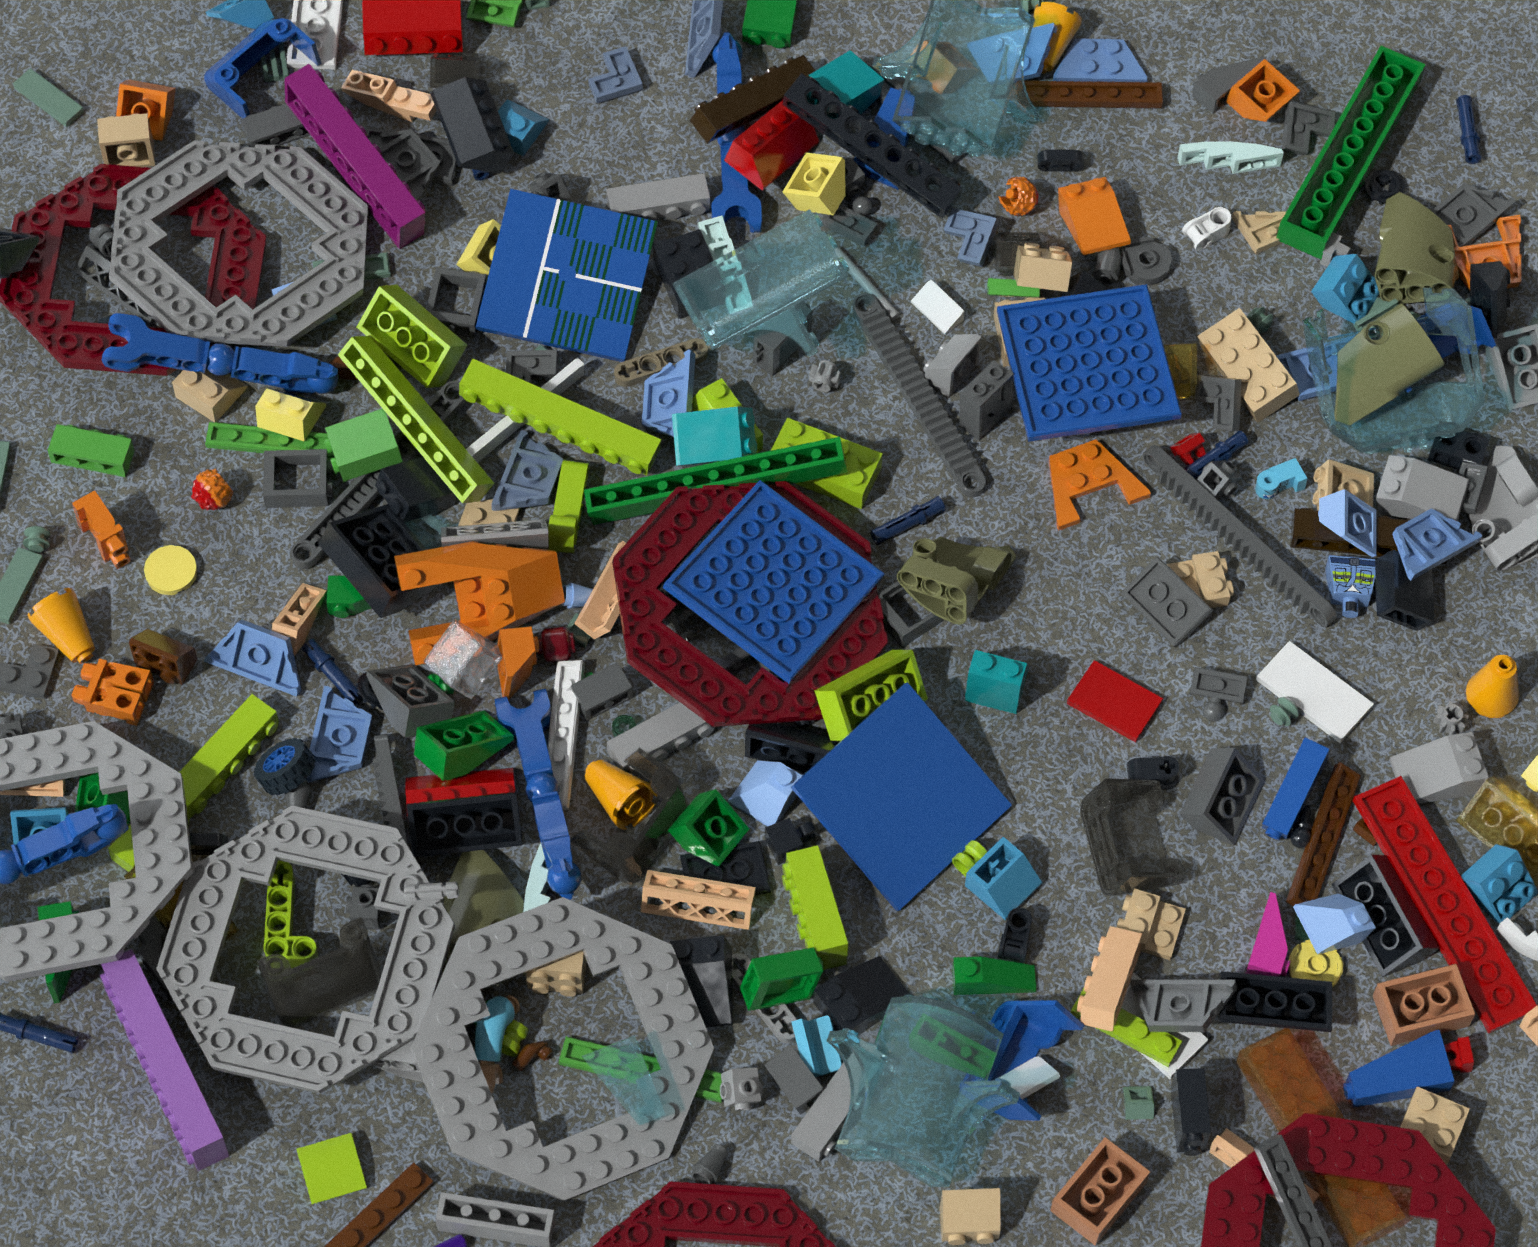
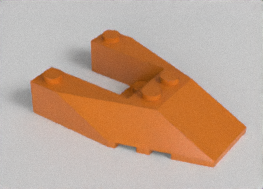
[394,541,565,666]

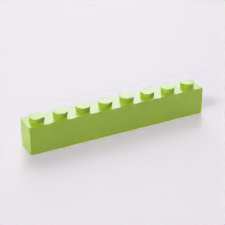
[338,336,495,503]
[459,359,661,476]
[108,694,279,877]

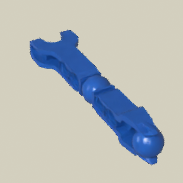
[711,32,762,233]
[101,313,339,394]
[494,688,582,900]
[0,804,128,885]

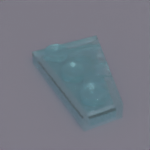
[582,1035,666,1126]

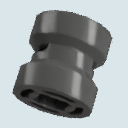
[90,224,114,258]

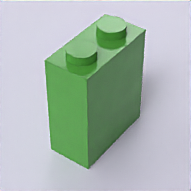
[323,408,403,482]

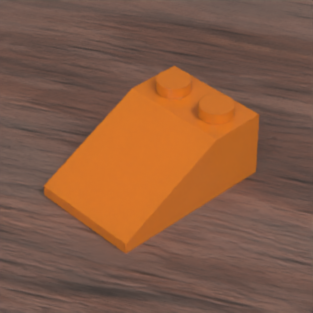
[1058,177,1131,256]

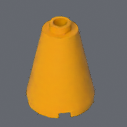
[1033,2,1082,73]
[27,588,95,664]
[1466,655,1519,718]
[585,760,658,830]

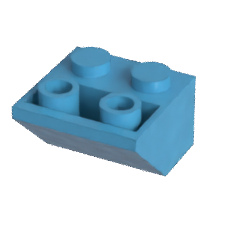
[1311,254,1379,324]
[965,837,1042,921]
[1461,844,1538,924]

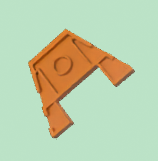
[1447,215,1521,290]
[1049,439,1151,531]

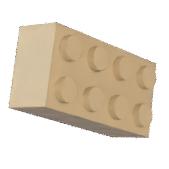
[1197,308,1300,423]

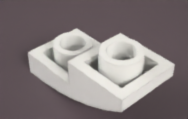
[1495,917,1538,961]

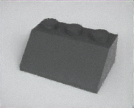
[1180,748,1265,845]

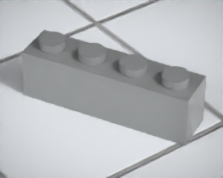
[606,173,710,221]
[607,702,716,775]
[791,1047,884,1162]
[435,1192,555,1247]

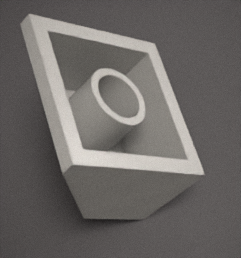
[923,334,981,397]

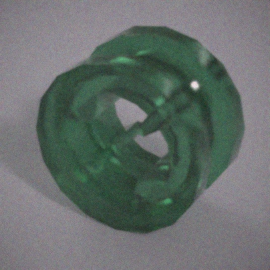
[612,715,636,737]

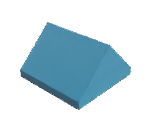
[10,807,71,861]

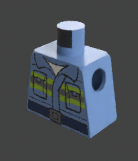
[1325,555,1376,618]

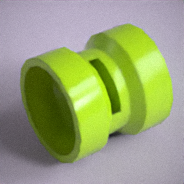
[952,840,987,877]
[501,1020,529,1057]

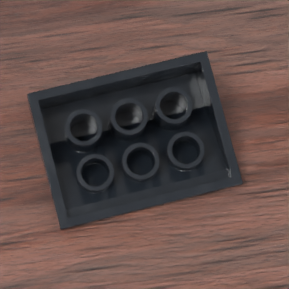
[319,504,443,618]

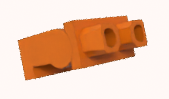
[72,490,131,569]
[71,659,154,726]

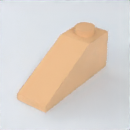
[272,583,327,656]

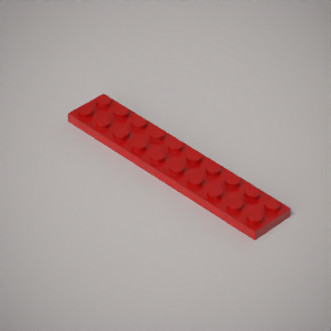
[1352,776,1537,1034]

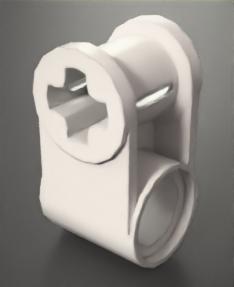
[1182,207,1231,251]

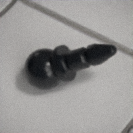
[1290,805,1312,849]

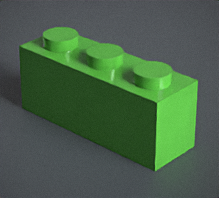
[48,424,135,477]

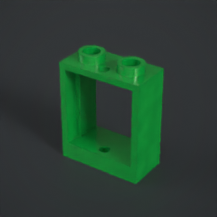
[740,947,824,1011]

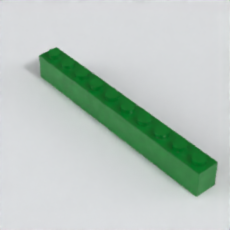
[584,436,848,525]

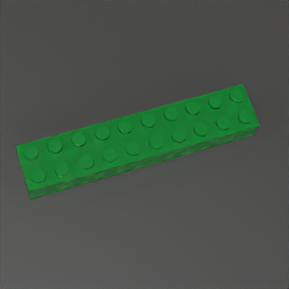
[1276,45,1426,260]

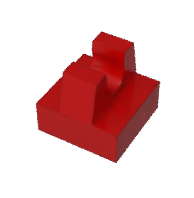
[1169,432,1206,465]
[1444,1036,1474,1073]

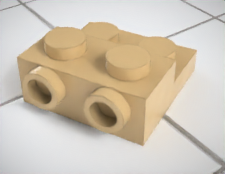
[1312,459,1374,511]
[1167,551,1234,608]
[1116,888,1186,960]

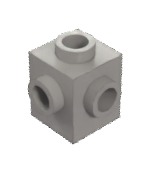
[720,1068,763,1111]

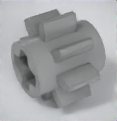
[809,360,841,392]
[1433,701,1469,735]

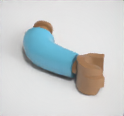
[475,995,520,1093]

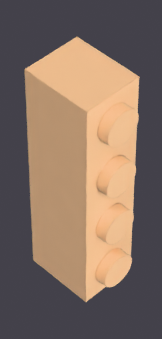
[1077,926,1142,1032]

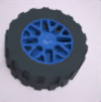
[254,738,316,796]

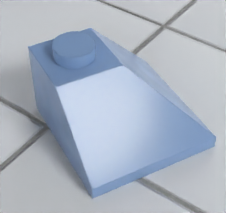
[1318,489,1376,557]
[728,760,802,826]
[1293,894,1376,955]

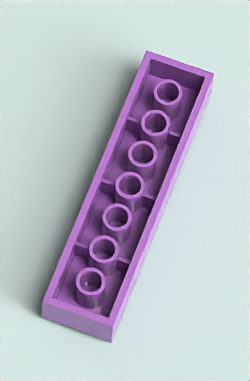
[100,949,229,1171]

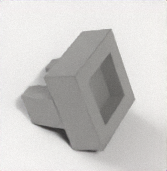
[1320,233,1350,267]

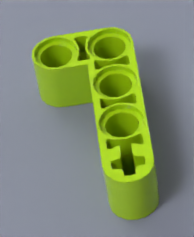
[548,460,589,554]
[264,861,319,969]

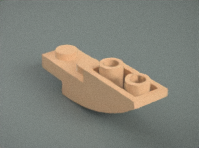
[341,70,437,122]

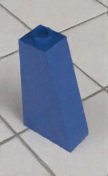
[854,87,914,190]
[1262,738,1329,840]
[1343,1029,1454,1108]

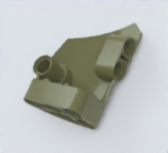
[1375,192,1460,304]
[1334,304,1444,426]
[897,536,1016,625]
[442,850,524,983]

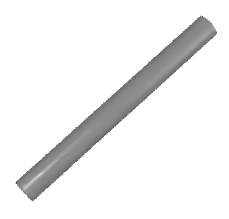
[830,245,900,321]

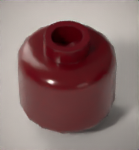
[537,627,575,663]

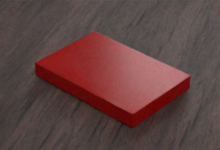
[1067,660,1163,742]

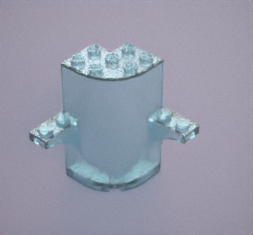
[872,0,1040,156]
[672,209,850,357]
[826,994,1021,1187]

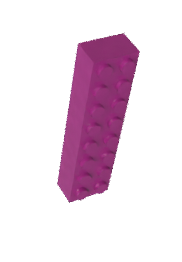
[285,63,426,249]

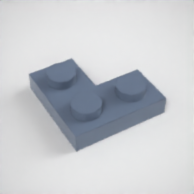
[588,46,643,103]
[944,208,999,267]

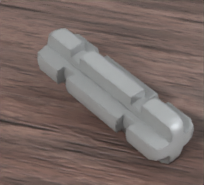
[404,882,459,901]

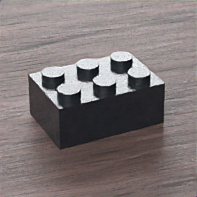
[653,229,726,319]

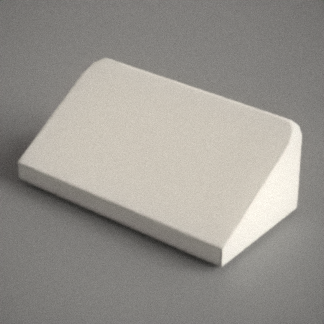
[911,280,965,334]
[996,1056,1060,1099]

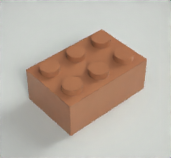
[1373,964,1475,1046]
[1050,1137,1150,1246]

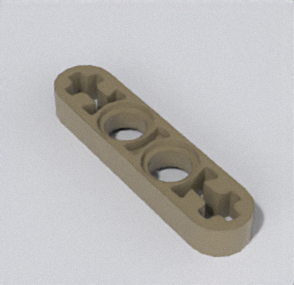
[614,338,708,387]

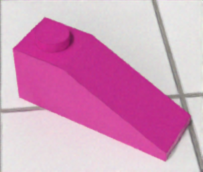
[1246,892,1290,977]

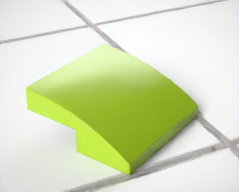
[296,1133,367,1204]

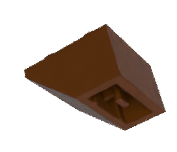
[129,629,197,685]

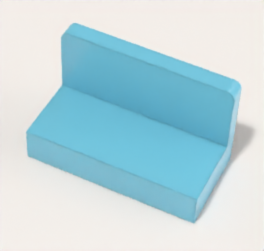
[792,1015,843,1077]

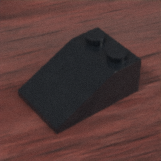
[1470,261,1511,338]
[670,935,733,1028]
[813,956,913,1044]

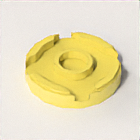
[144,545,198,595]
[1288,939,1343,987]

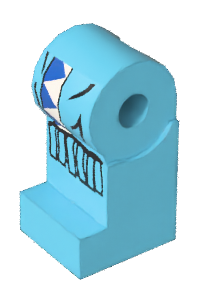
[1255,458,1307,499]

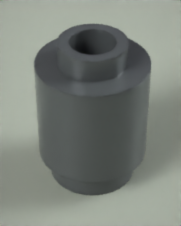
[1093,248,1122,285]

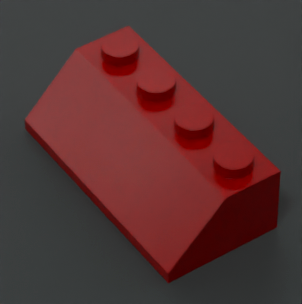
[362,0,463,55]
[724,100,819,191]
[405,768,515,823]

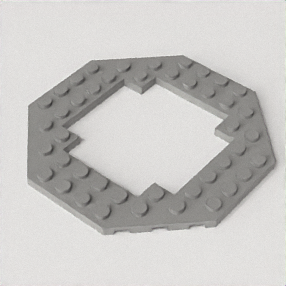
[109,140,368,347]
[0,721,193,982]
[156,806,455,1094]
[411,897,714,1201]

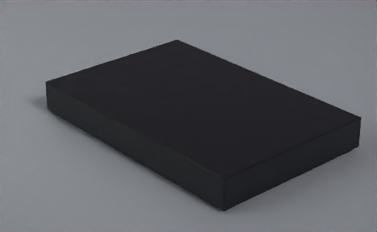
[680,841,771,895]

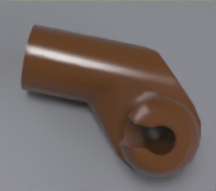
[512,1041,553,1071]

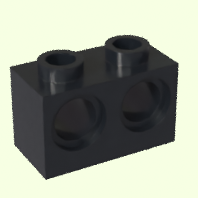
[1427,423,1490,471]

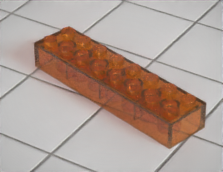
[1236,1028,1406,1247]

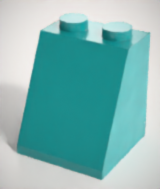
[807,50,885,119]
[672,406,757,467]
[965,650,1029,714]

